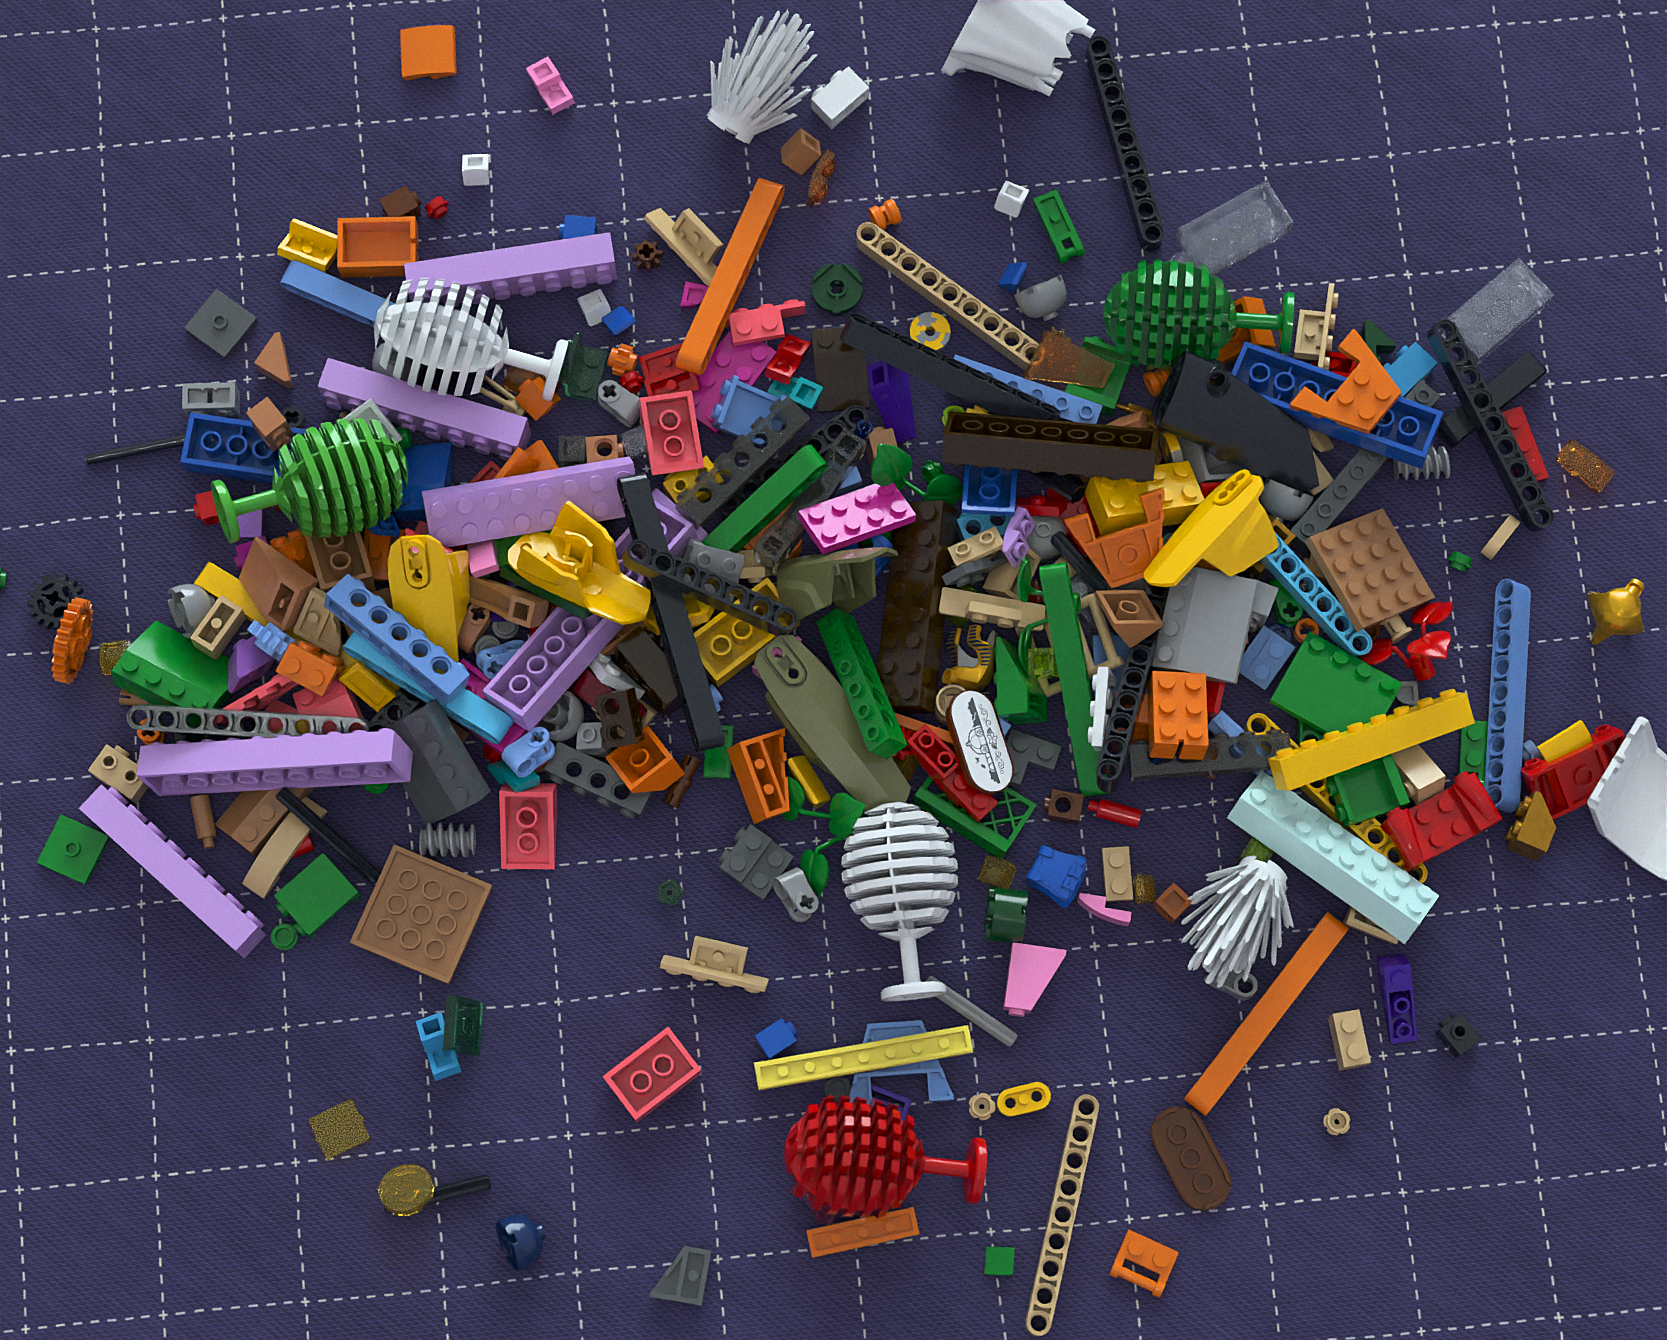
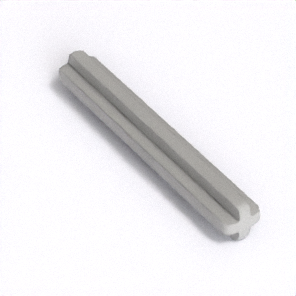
[926,976,1017,1047]

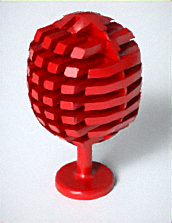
[783,1095,987,1219]

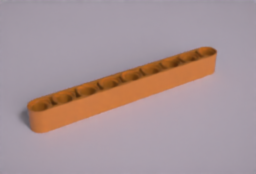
[676,178,785,375]
[1184,912,1349,1116]

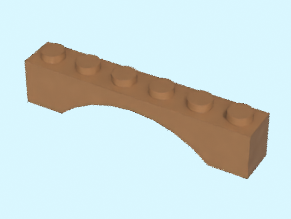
[415,569,549,628]

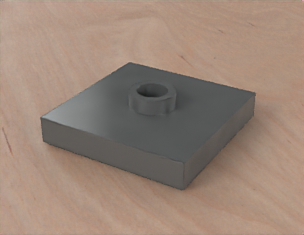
[184,288,258,360]

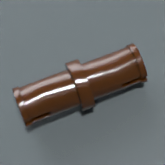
[663,753,701,809]

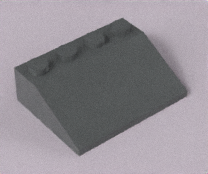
[376,699,491,826]

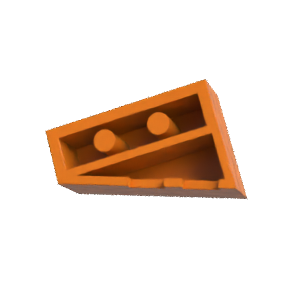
[727,728,790,824]

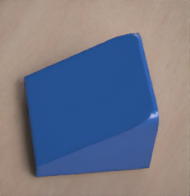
[998,262,1027,294]
[601,306,636,335]

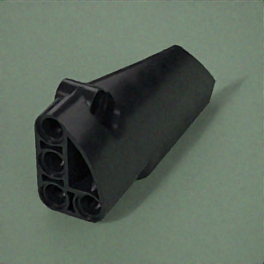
[1151,350,1320,493]

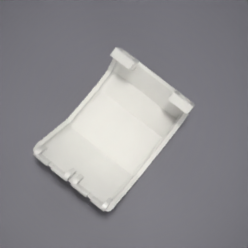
[1587,717,1667,881]

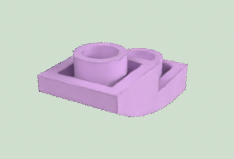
[1002,506,1036,568]

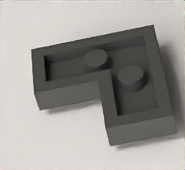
[1007,729,1062,788]

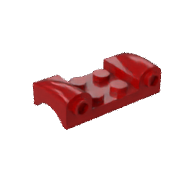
[1521,724,1625,820]
[1380,771,1503,872]

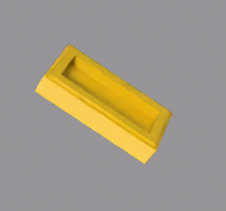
[339,659,396,712]

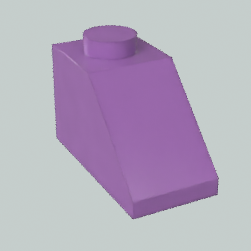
[228,636,275,694]

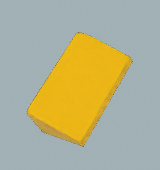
[1537,720,1593,762]
[787,755,831,809]

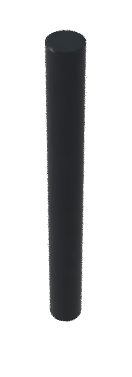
[86,434,186,465]

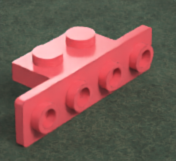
[724,299,806,346]

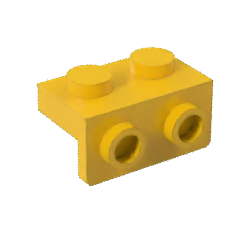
[277,219,338,273]

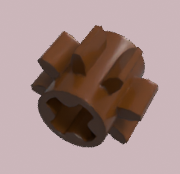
[631,238,663,273]

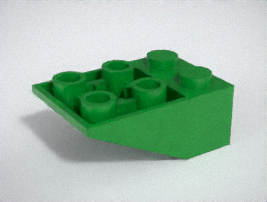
[993,637,1047,725]

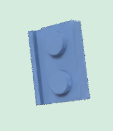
[1239,626,1296,690]

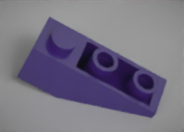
[867,361,916,445]
[1376,954,1417,1044]

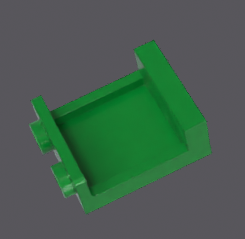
[1065,336,1131,417]
[1325,754,1410,827]
[274,853,361,939]

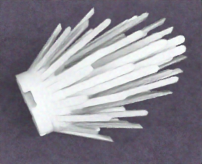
[707,9,818,144]
[1181,856,1294,988]

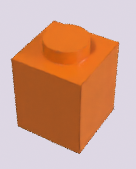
[514,377,561,421]

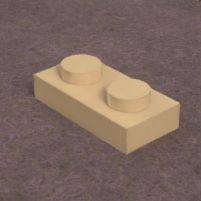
[1101,846,1133,902]

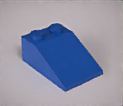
[392,443,453,521]
[961,464,1017,516]

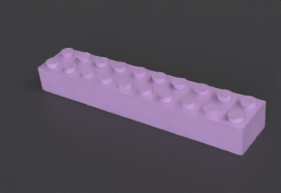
[482,501,698,732]
[137,728,413,796]

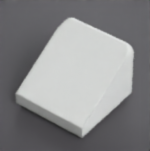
[462,154,489,186]
[994,181,1029,218]
[577,289,611,326]

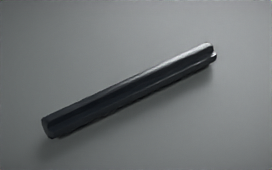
[275,787,381,884]

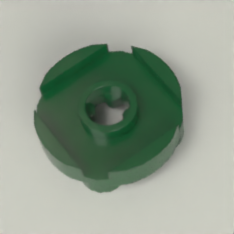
[811,263,863,316]

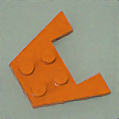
[1290,329,1401,434]
[1064,488,1165,588]

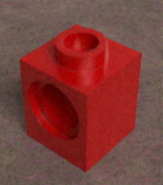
[193,491,230,526]

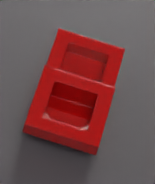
[765,334,811,385]

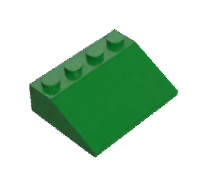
[112,621,231,727]
[1269,631,1403,734]

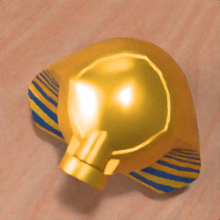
[1587,579,1645,645]
[942,625,998,691]

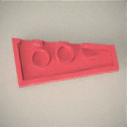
[216,674,299,725]

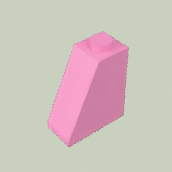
[1003,943,1066,1017]

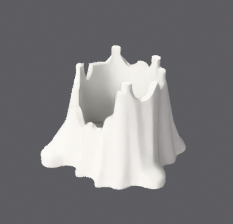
[941,0,1095,96]

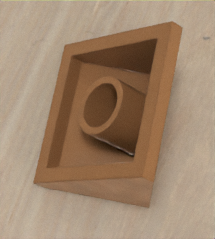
[1094,590,1163,648]

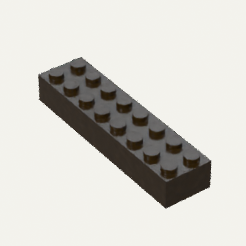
[942,411,1159,482]
[877,501,958,714]

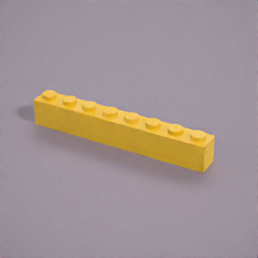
[1268,689,1475,791]

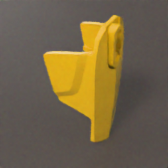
[1143,469,1278,587]
[508,501,651,625]
[387,535,471,674]

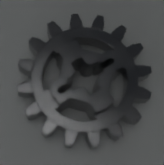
[27,572,86,630]

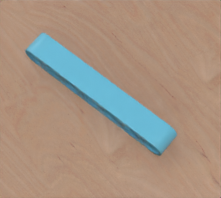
[1260,533,1372,657]
[342,631,514,744]

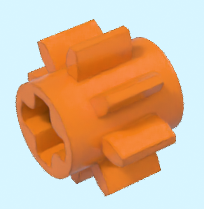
[607,343,638,377]

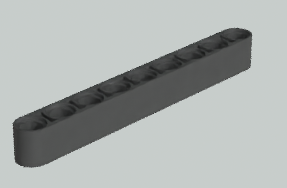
[126,704,371,738]

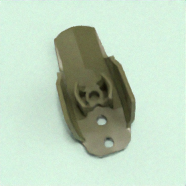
[770,547,898,625]

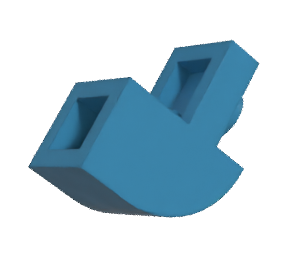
[416,1012,462,1081]

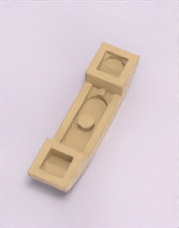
[242,796,327,899]

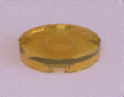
[378,1164,434,1216]

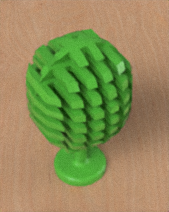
[211,418,408,544]

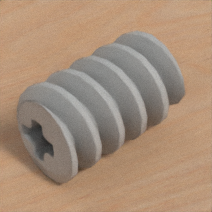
[1393,446,1450,481]
[419,822,476,858]

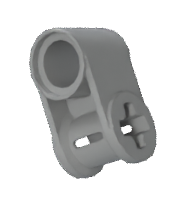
[598,380,640,427]
[772,867,819,922]
[1204,960,1258,1001]

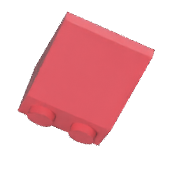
[638,390,704,476]
[292,673,365,733]
[499,783,557,869]

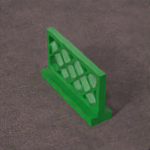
[912,776,1037,861]

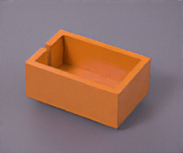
[337,216,419,278]
[1147,671,1208,760]

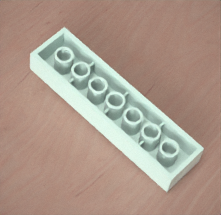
[1227,771,1439,944]

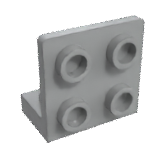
[680,538,745,602]

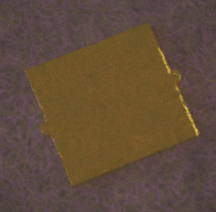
[308,1098,371,1160]

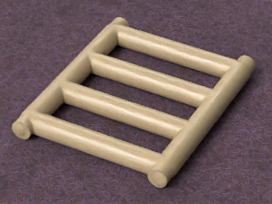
[1015,593,1124,697]

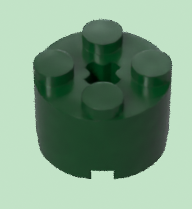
[984,887,1028,943]

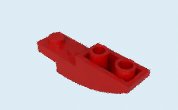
[906,724,998,823]

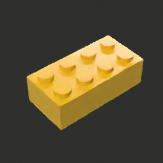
[1085,461,1204,535]
[694,577,800,688]

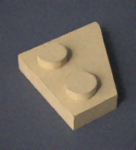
[293,586,343,656]

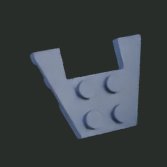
[849,1020,954,1104]

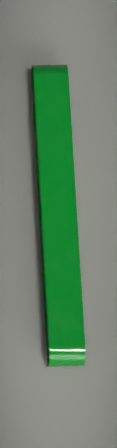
[1039,562,1108,797]

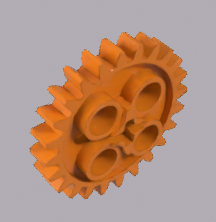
[51,597,94,684]

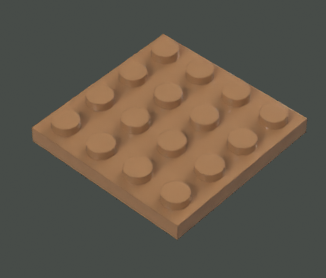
[1304,508,1435,632]
[350,844,493,985]

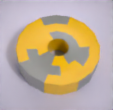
[909,312,951,352]
[1160,431,1183,464]

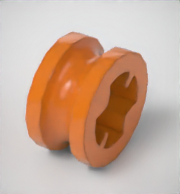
[1293,618,1319,644]

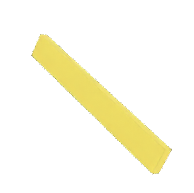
[754,1025,973,1091]

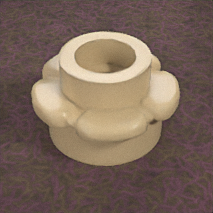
[969,1093,996,1120]
[1323,1108,1350,1135]

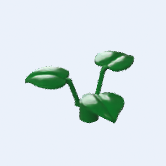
[860,444,963,549]
[1017,557,1081,676]
[782,776,866,898]

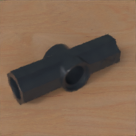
[1026,470,1087,504]

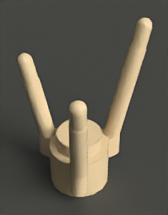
[480,374,527,417]

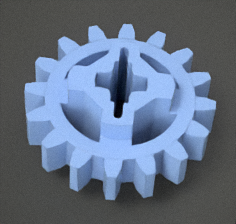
[247,620,295,662]

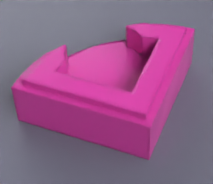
[680,282,708,309]

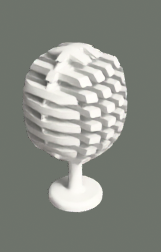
[374,278,568,402]
[841,802,958,1001]

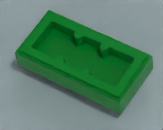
[703,725,734,780]

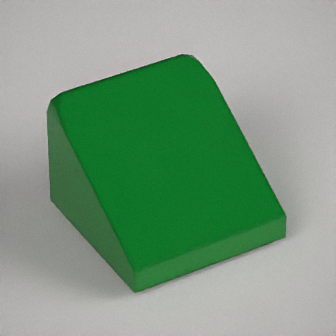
[984,1247,1014,1276]

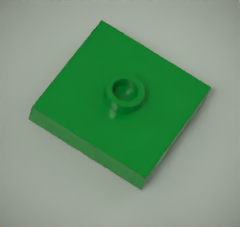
[36,815,111,886]

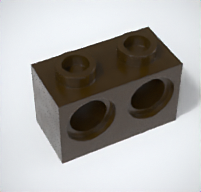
[595,687,645,748]

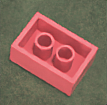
[603,1027,702,1123]

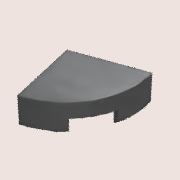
[1395,681,1419,708]

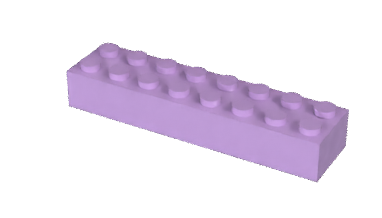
[404,232,617,307]
[318,358,531,461]
[421,456,635,547]
[79,784,266,958]

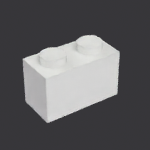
[811,66,869,129]

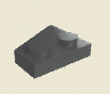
[942,552,1009,587]
[649,1246,712,1306]

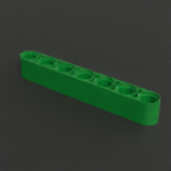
[702,445,828,553]

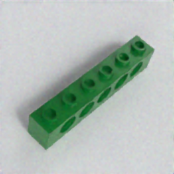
[816,608,907,759]

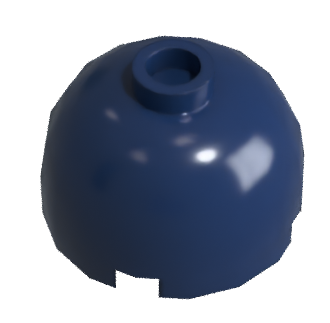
[495,1214,546,1272]

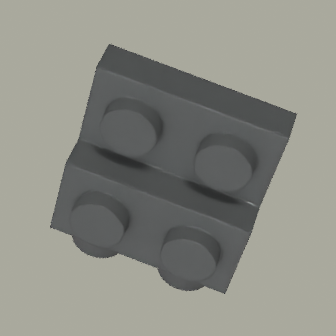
[718,824,794,901]

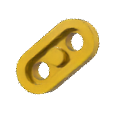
[997,1082,1051,1117]

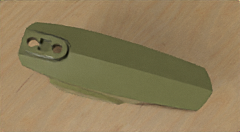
[754,635,911,817]

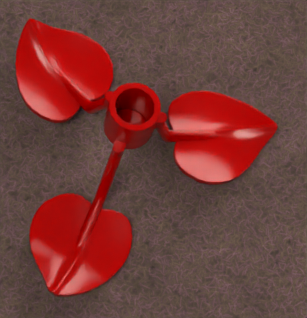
[1357,601,1453,681]

